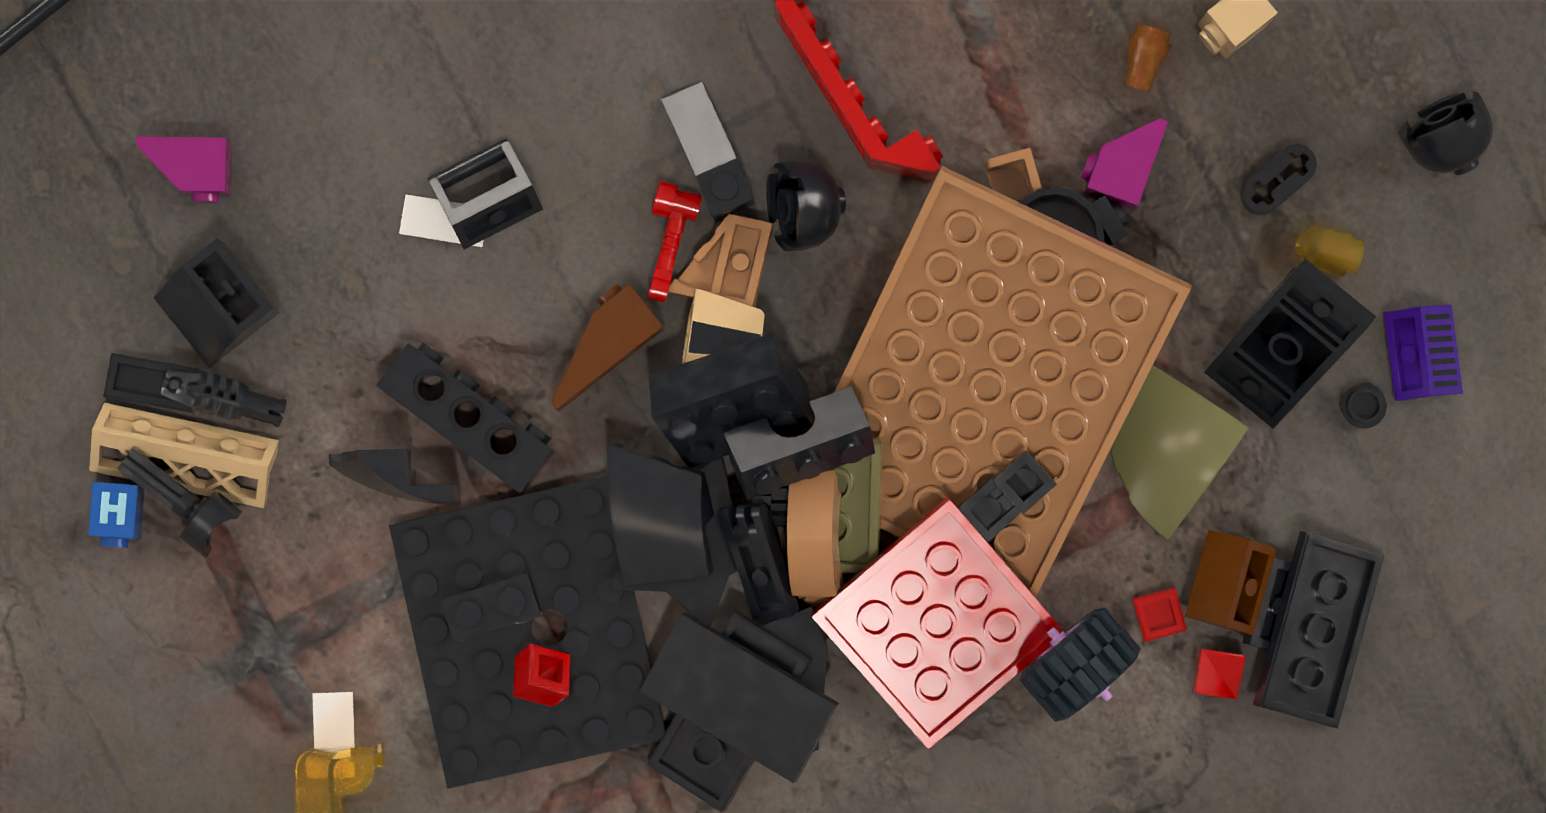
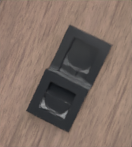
[957,450,1057,543]

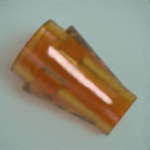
[1124,23,1172,92]

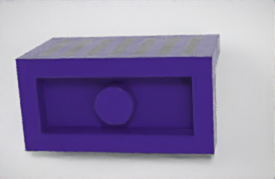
[1384,305,1463,401]

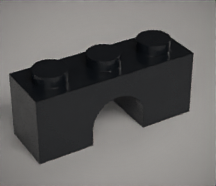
[723,386,875,500]

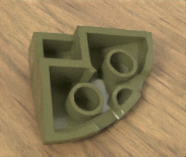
[1111,365,1249,540]

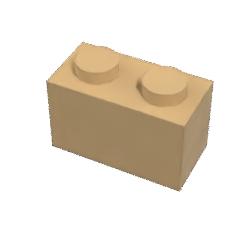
[1198,0,1278,59]

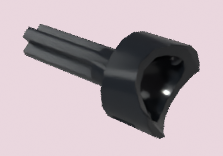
[117,448,243,558]

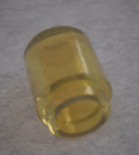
[1295,223,1365,277]

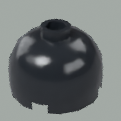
[1399,91,1493,175]
[766,161,846,251]

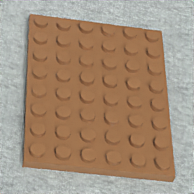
[835,166,1192,597]

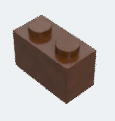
[1185,530,1277,635]

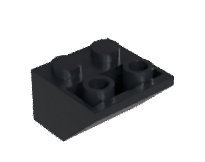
[154,238,280,368]

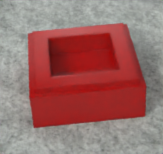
[1131,587,1187,642]

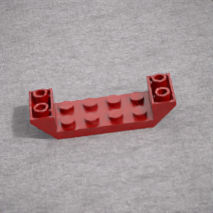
[775,0,943,182]

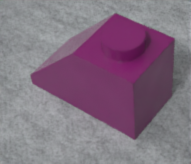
[1080,118,1168,210]
[136,136,232,204]

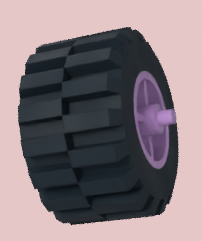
[1019,607,1141,722]

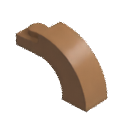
[787,471,844,607]

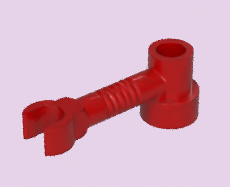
[647,180,702,303]

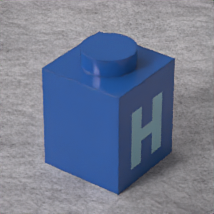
[88,482,145,548]

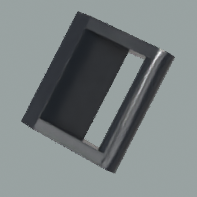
[427,138,543,249]

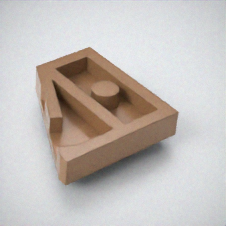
[668,214,774,307]

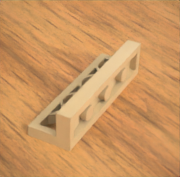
[89,403,279,508]

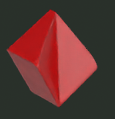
[513,644,570,706]
[1192,648,1246,700]

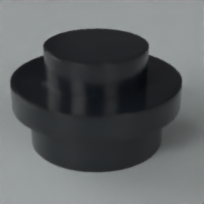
[1341,384,1387,429]

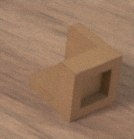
[984,148,1042,202]

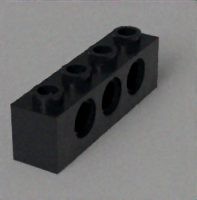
[376,342,555,495]

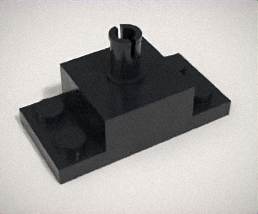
[1204,258,1376,429]

